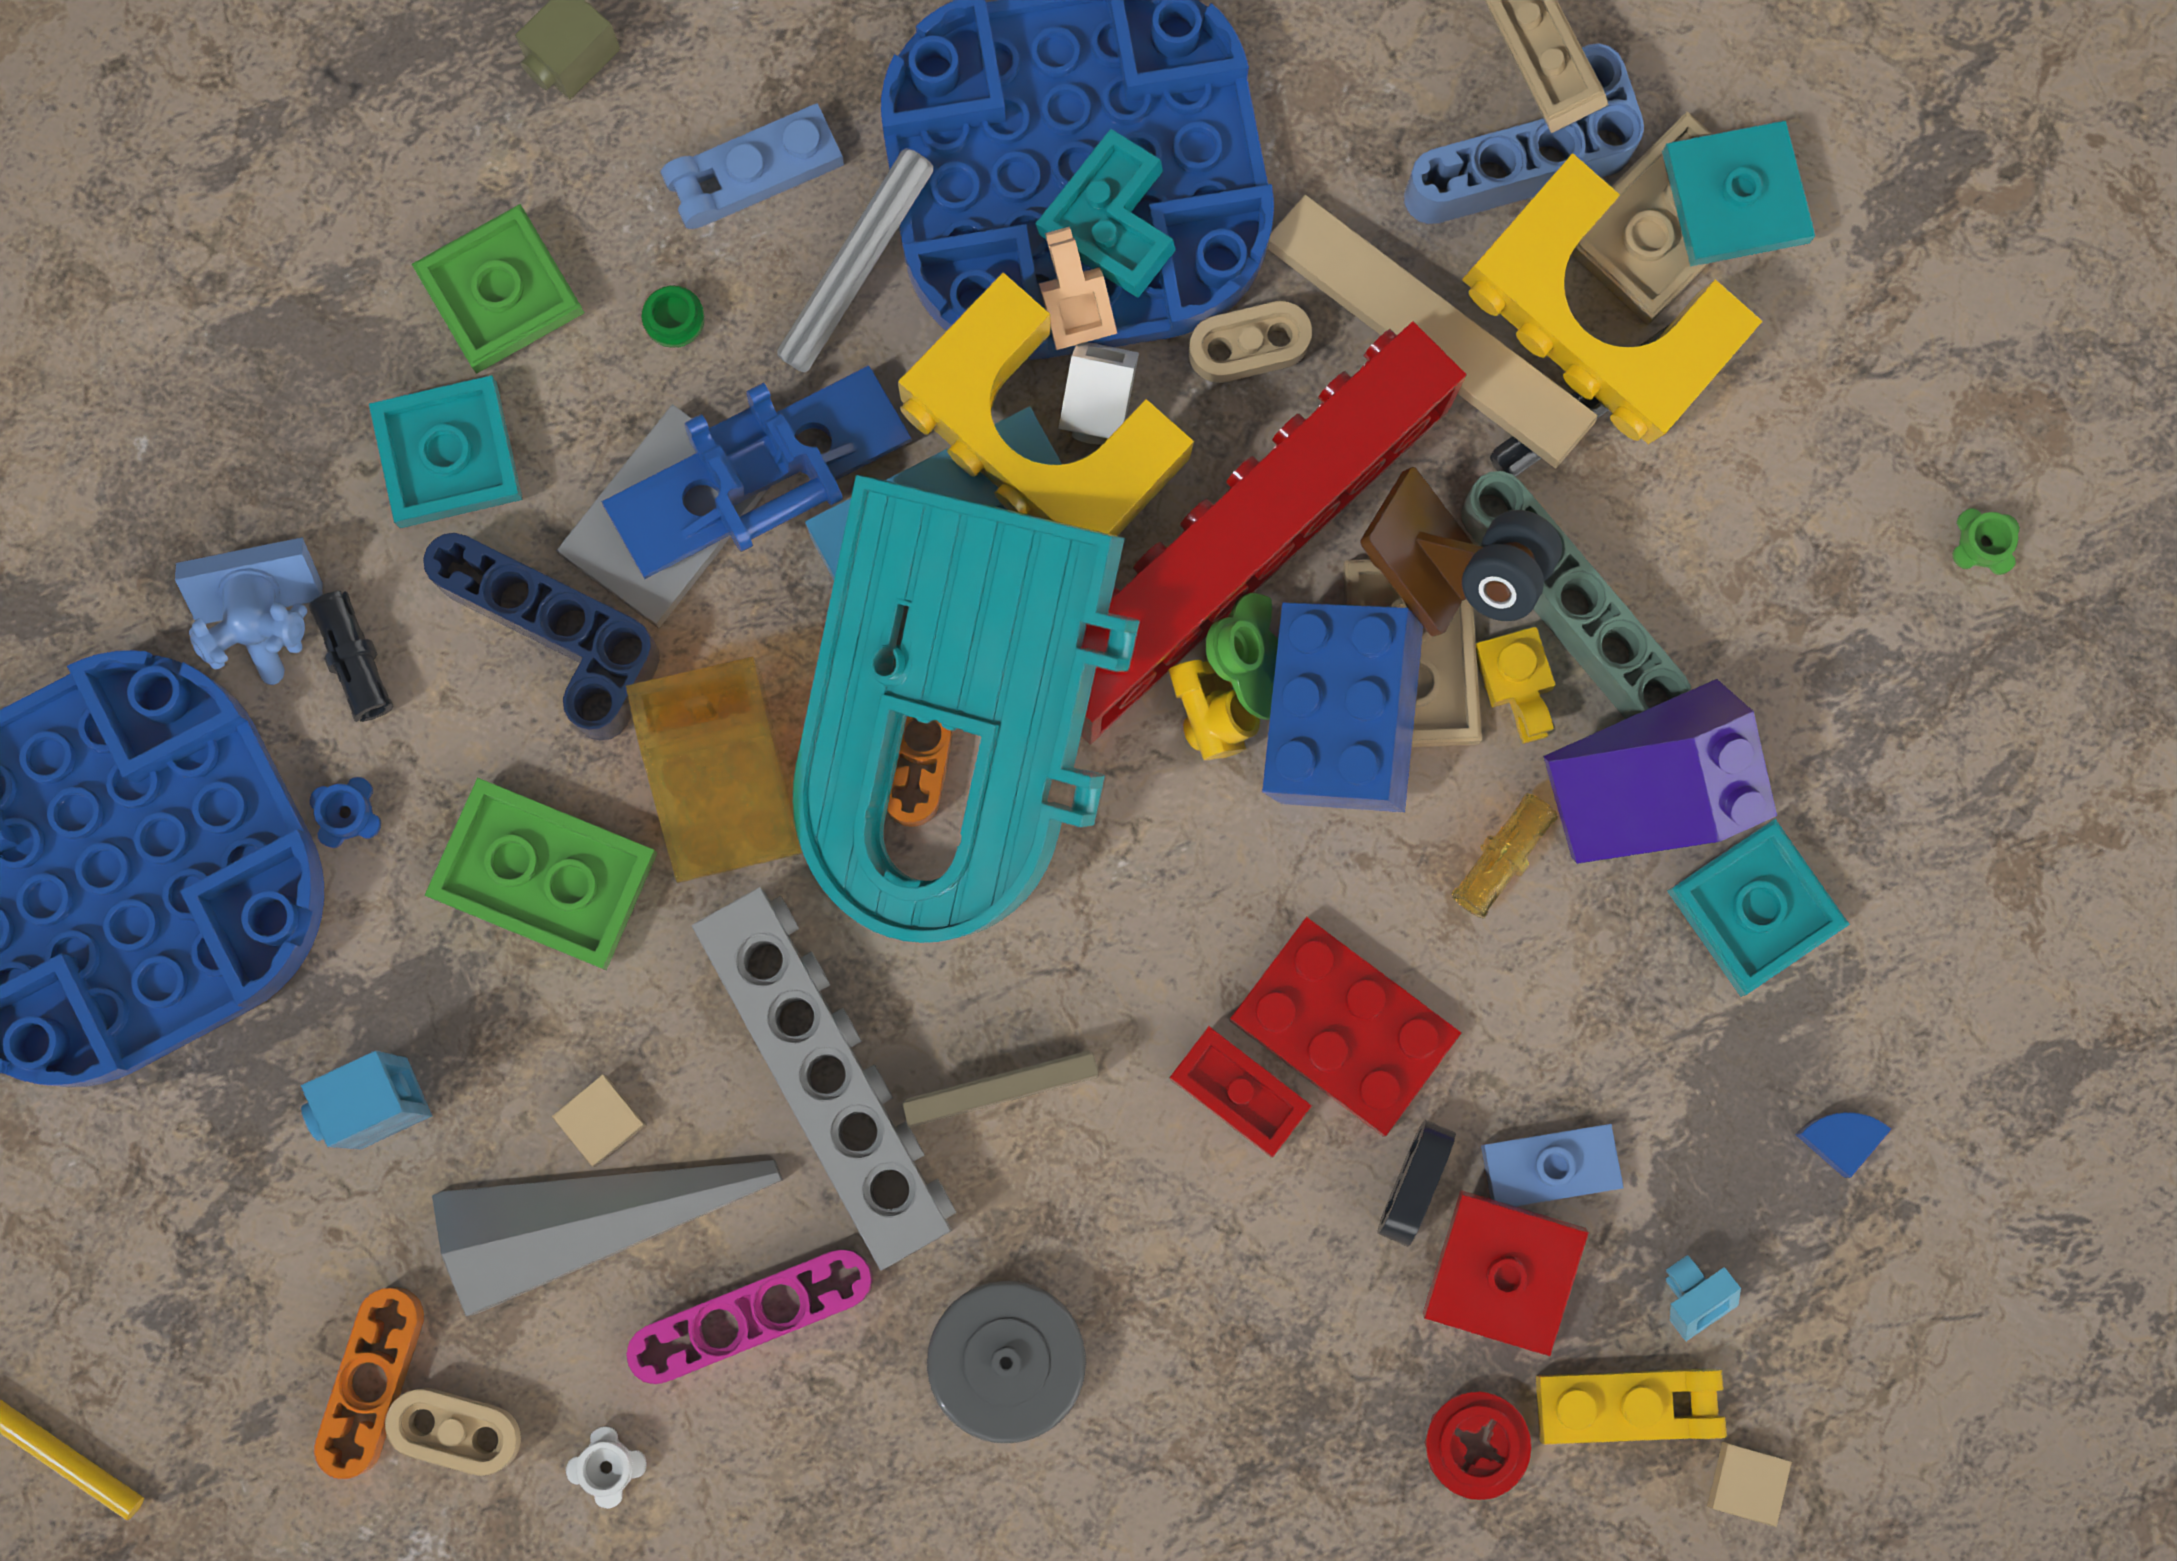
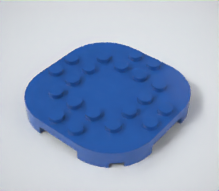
[881,0,1274,360]
[0,650,324,1087]

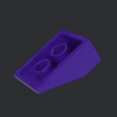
[1543,679,1777,864]

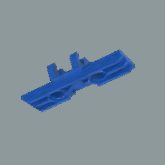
[601,365,912,580]

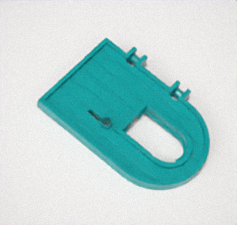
[793,475,1140,943]

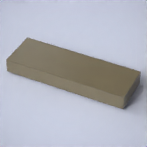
[902,1051,1099,1127]

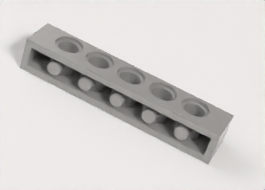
[691,887,957,1271]

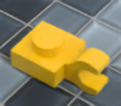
[1476,627,1556,744]

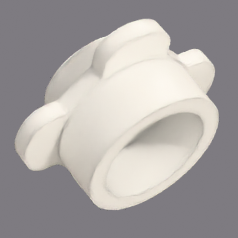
[566,1427,646,1508]

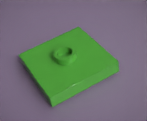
[412,204,585,374]

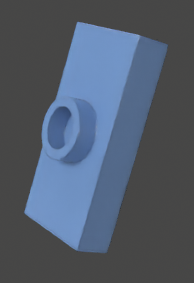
[1481,1124,1624,1206]

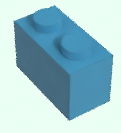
[301,1051,432,1150]

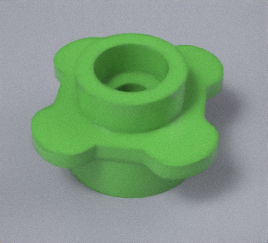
[1952,508,2020,575]

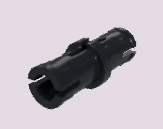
[309,591,393,722]

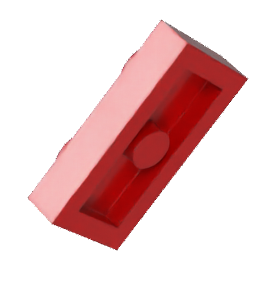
[1168,1026,1312,1158]

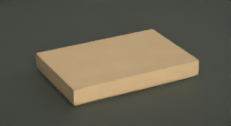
[1572,111,1713,325]
[1343,560,1482,747]

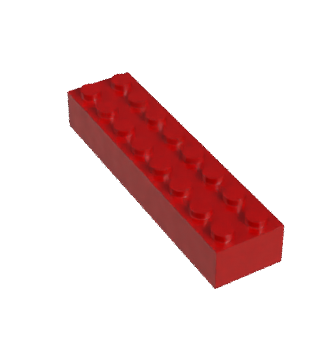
[1081,321,1467,745]

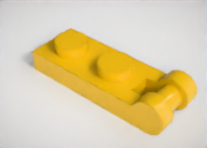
[1536,1369,1727,1445]

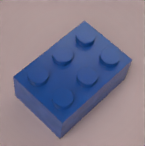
[1262,602,1423,813]

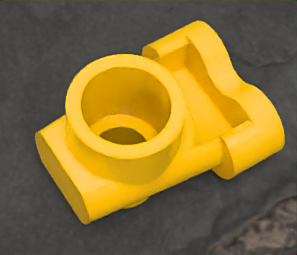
[1168,660,1260,760]

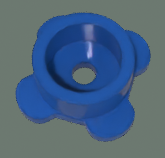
[309,777,381,848]

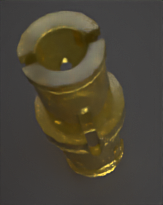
[1451,793,1558,919]

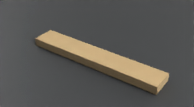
[1267,195,1598,469]

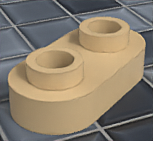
[1188,301,1312,383]
[385,1388,521,1476]

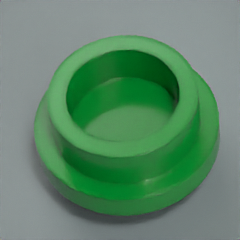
[642,285,705,348]

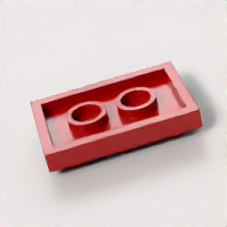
[1229,916,1462,1137]

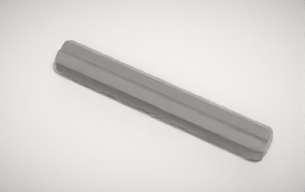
[777,148,934,372]

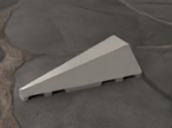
[432,1160,783,1316]

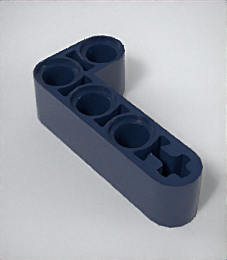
[423,533,660,741]

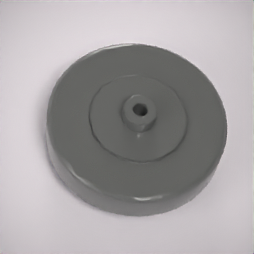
[927,1280,1086,1444]

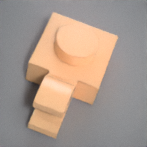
[1039,227,1117,350]

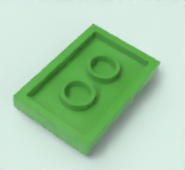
[424,777,658,971]

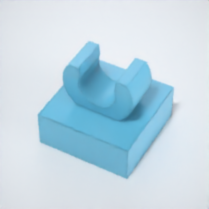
[1666,1255,1741,1342]

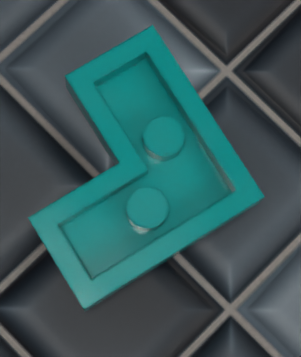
[1036,129,1175,298]

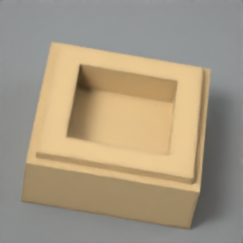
[552,1074,646,1167]
[1707,1442,1792,1527]

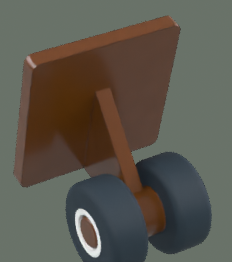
[1360,467,1562,637]

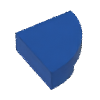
[1795,1113,1891,1178]

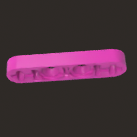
[626,1249,873,1385]

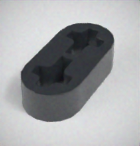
[1377,1119,1456,1247]

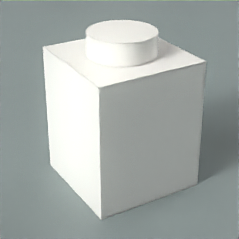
[1058,342,1139,444]

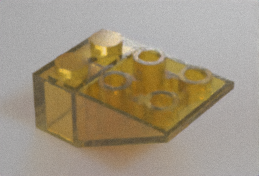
[626,656,802,883]

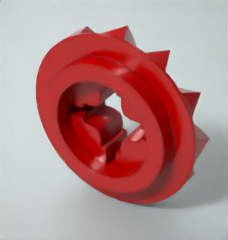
[1424,1391,1531,1500]

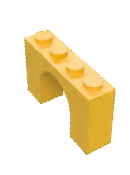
[1462,153,1763,444]
[898,272,1194,536]

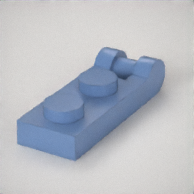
[661,103,844,229]

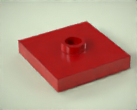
[1423,1190,1589,1357]

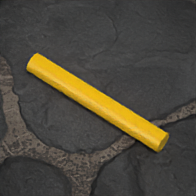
[0,1399,145,1521]

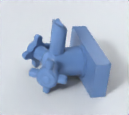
[175,537,323,685]

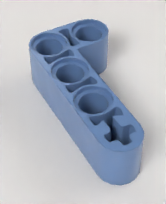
[1404,43,1644,224]

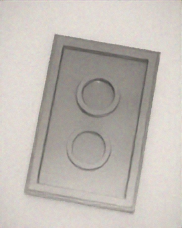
[556,404,768,629]

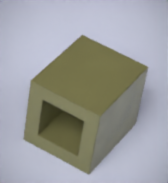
[515,0,621,100]

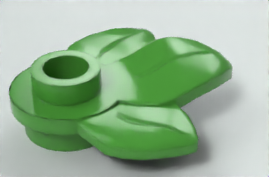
[1206,593,1278,720]

